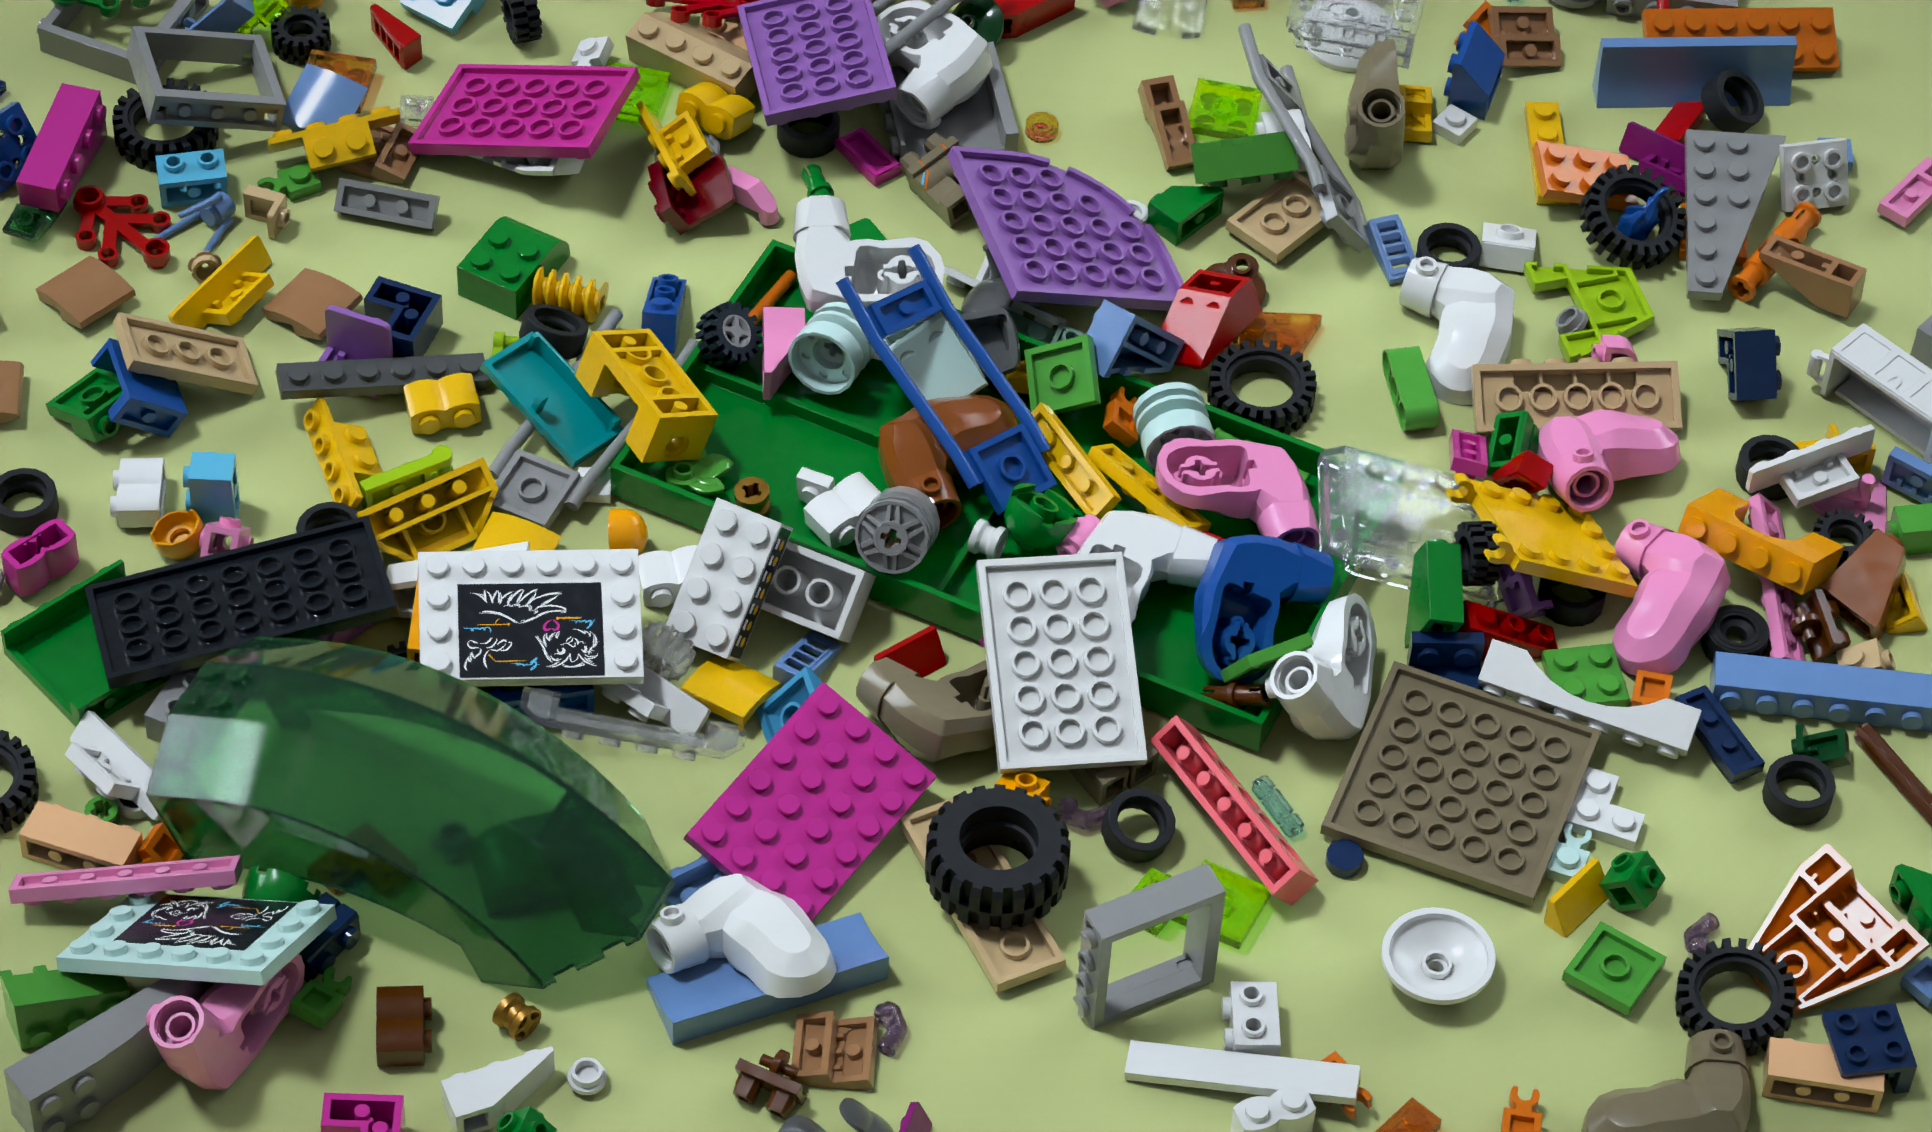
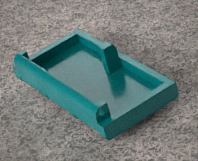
[480,331,624,468]

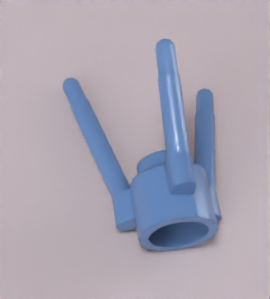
[153,191,236,252]

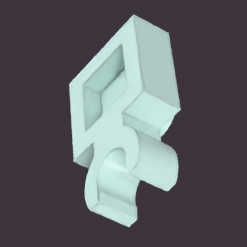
[1544,823,1592,884]

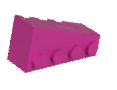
[16,83,108,212]

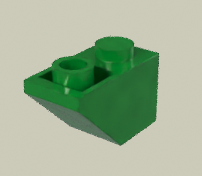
[1889,864,1932,943]

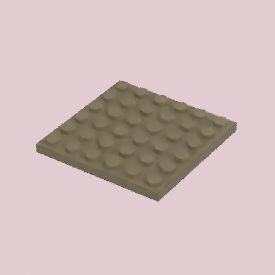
[1320,661,1602,907]

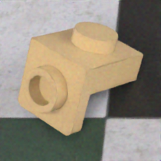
[243,184,291,239]
[1836,638,1896,670]

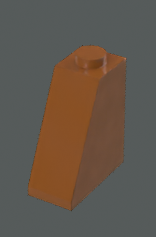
[1820,528,1906,641]

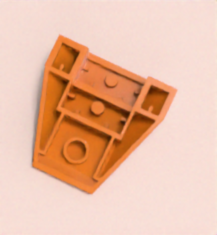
[1748,843,1930,1015]

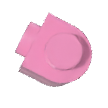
[1591,335,1638,362]

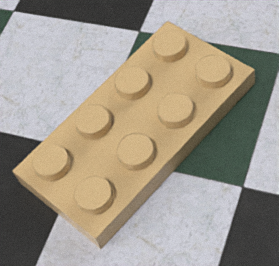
[113,312,259,395]

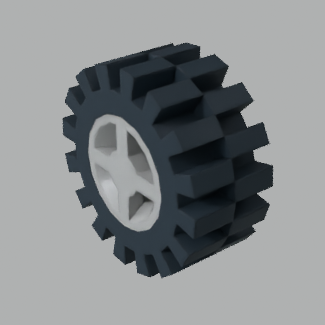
[695,301,763,369]

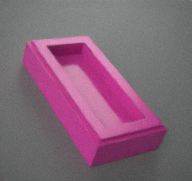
[835,127,902,187]

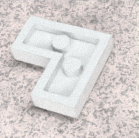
[1564,767,1645,851]

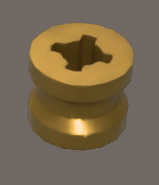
[734,477,771,517]
[492,992,541,1041]

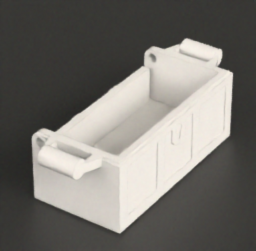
[1806,323,1932,464]

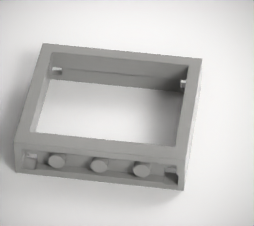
[37,0,209,85]
[127,26,286,132]
[1073,863,1226,1030]

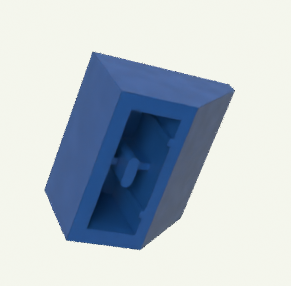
[1444,21,1505,120]

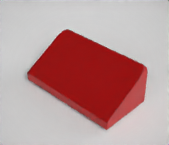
[1655,101,1706,145]
[874,625,946,678]

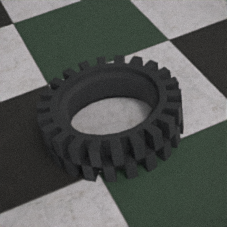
[112,78,219,172]
[1579,164,1687,270]
[1207,339,1317,435]
[0,730,39,833]
[1675,938,1797,1056]

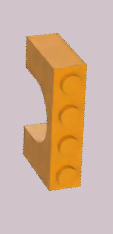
[1677,488,1845,595]

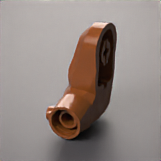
[878,395,1018,530]

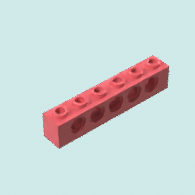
[1150,715,1319,906]

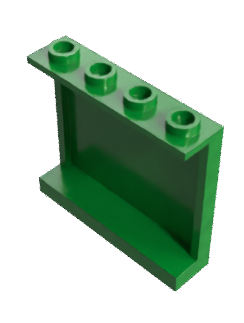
[1,559,172,727]

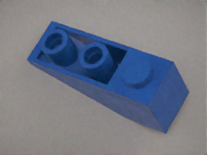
[641,274,687,354]

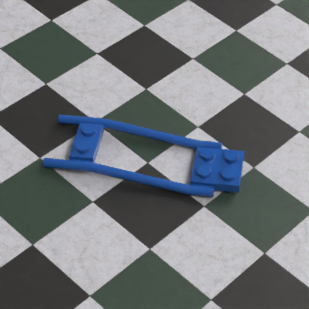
[836,244,1057,516]

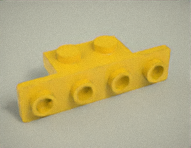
[636,101,714,196]
[267,106,400,172]
[168,236,275,329]
[303,397,382,509]

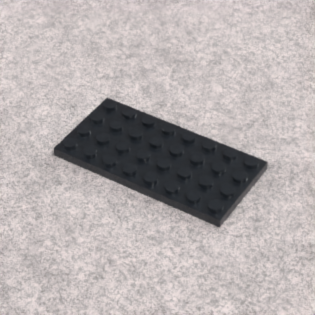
[84,515,399,690]

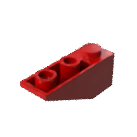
[994,0,1075,39]
[1457,600,1558,661]

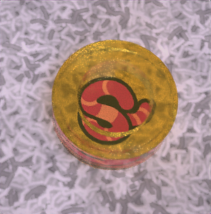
[1025,112,1059,143]

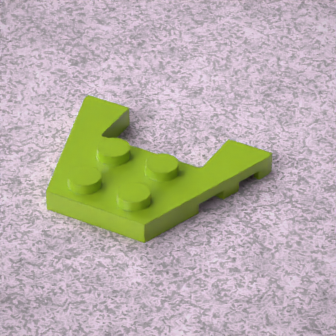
[1523,262,1655,363]

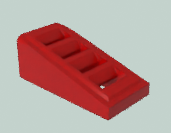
[370,3,422,70]
[1484,450,1554,494]

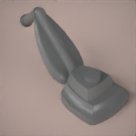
[960,244,1021,380]

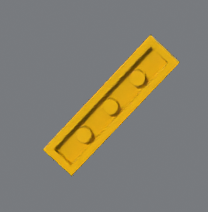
[1524,102,1570,205]
[1031,402,1122,520]
[1088,443,1212,532]

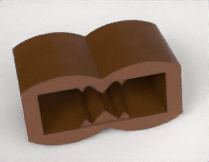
[376,985,432,1067]

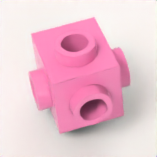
[199,516,254,557]

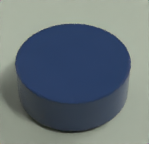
[1325,840,1364,877]

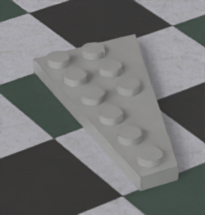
[1685,129,1786,301]

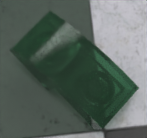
[2,200,67,242]

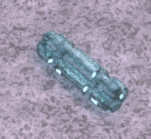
[1252,775,1304,838]

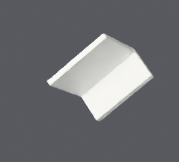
[1479,222,1537,272]

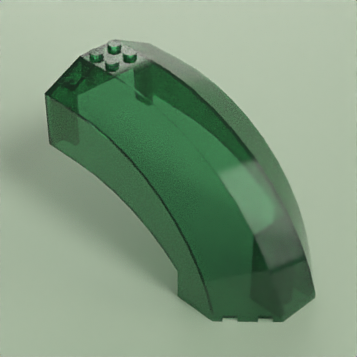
[146,636,675,989]

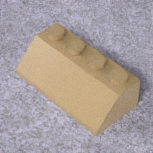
[625,11,757,99]

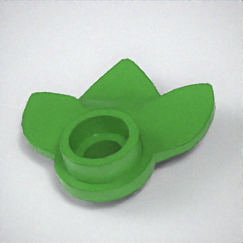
[665,449,734,495]

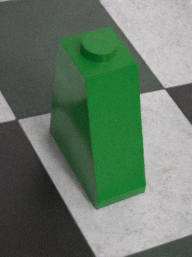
[1405,539,1464,648]

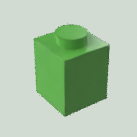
[1885,503,1932,555]

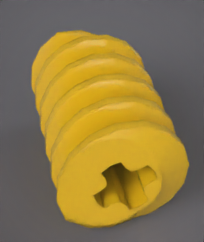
[532,266,609,323]

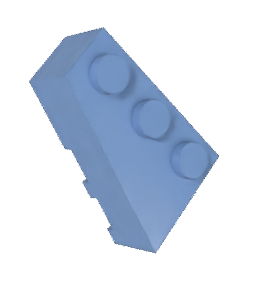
[1087,299,1185,378]

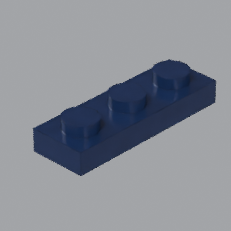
[1674,685,1765,784]

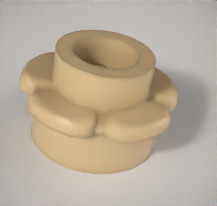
[188,251,222,283]

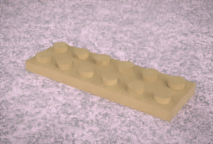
[899,798,1066,993]

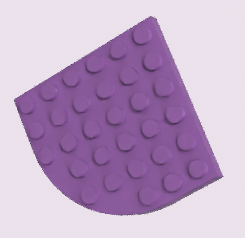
[947,146,1184,311]

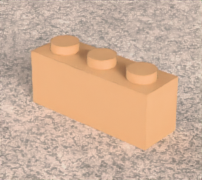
[19,800,143,870]
[1762,1037,1885,1114]

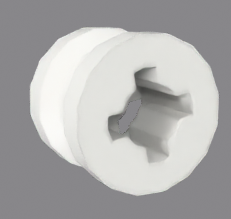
[967,518,1009,559]

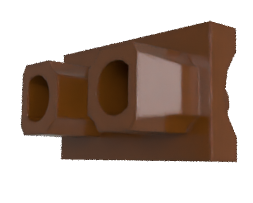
[1789,588,1851,663]
[733,1049,808,1119]

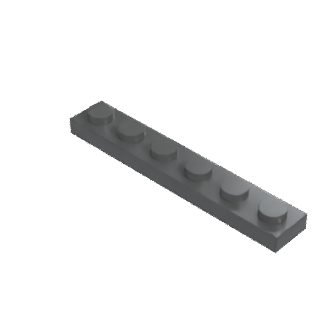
[275,353,489,400]

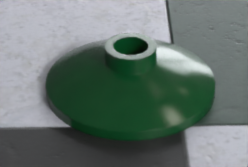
[952,0,1004,47]

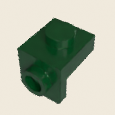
[1791,723,1850,769]

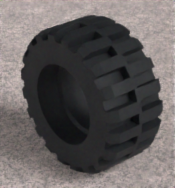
[925,784,1071,931]

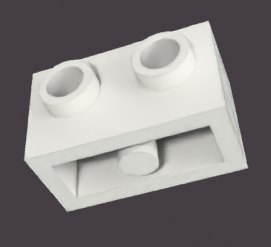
[1221,981,1281,1056]

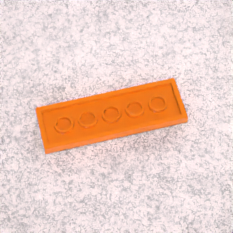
[1641,7,1840,73]

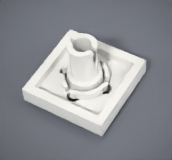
[1779,138,1849,212]

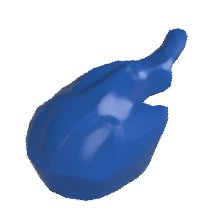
[1616,187,1669,241]

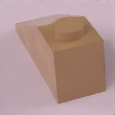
[1759,234,1867,318]

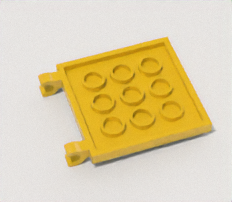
[1445,473,1638,598]

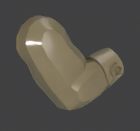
[1344,39,1405,170]
[856,657,996,763]
[1581,1029,1751,1132]

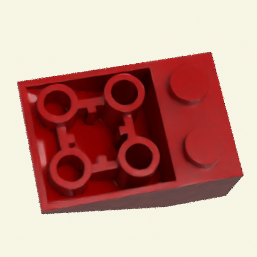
[1161,269,1263,370]

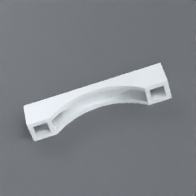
[1478,639,1702,759]

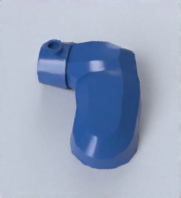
[1194,535,1334,685]

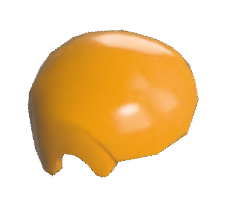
[608,508,648,556]
[150,509,205,560]

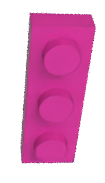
[1449,428,1488,480]

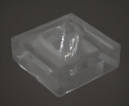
[399,95,434,127]

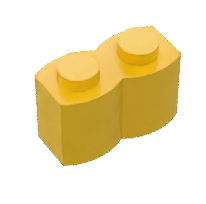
[675,81,756,140]
[403,373,482,435]

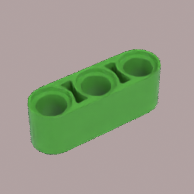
[1382,346,1440,431]

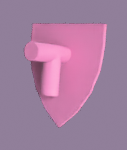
[1809,474,1886,533]

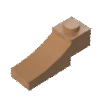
[1138,75,1195,172]

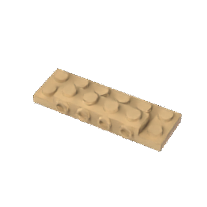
[1471,357,1682,435]

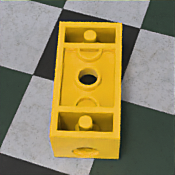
[575,328,718,463]

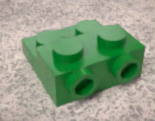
[45,368,123,443]

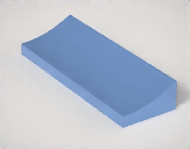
[1592,36,1797,108]
[646,912,889,1045]

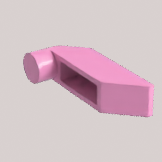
[727,164,780,226]

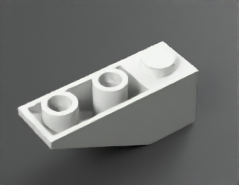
[441,1046,555,1132]

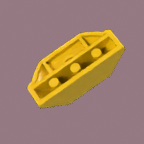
[356,457,499,562]

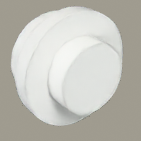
[567,1057,606,1095]

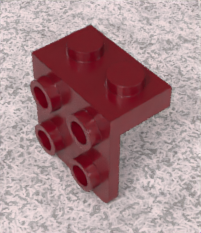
[647,155,736,235]

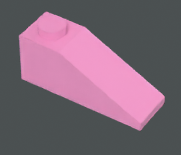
[762,307,807,400]

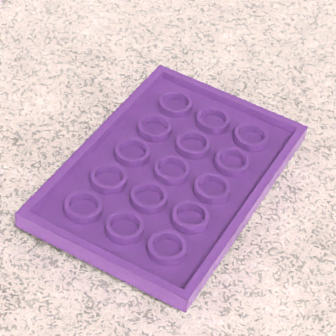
[737,0,898,126]

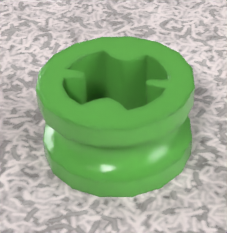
[84,796,120,825]

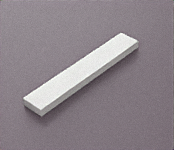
[1124,1040,1361,1106]

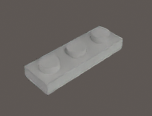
[334,178,440,230]

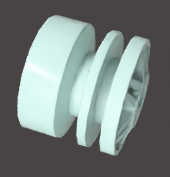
[788,302,875,395]
[1132,382,1216,471]

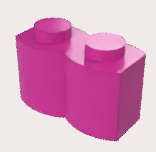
[1,518,79,597]

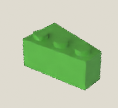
[1190,131,1301,188]
[0,965,131,1051]

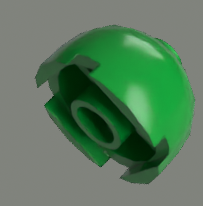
[1004,483,1078,551]
[242,866,321,902]

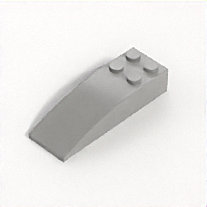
[4,979,213,1132]

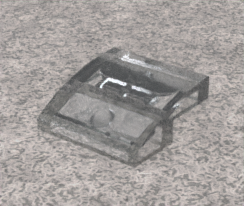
[1132,0,1207,39]

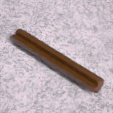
[1853,723,1932,826]

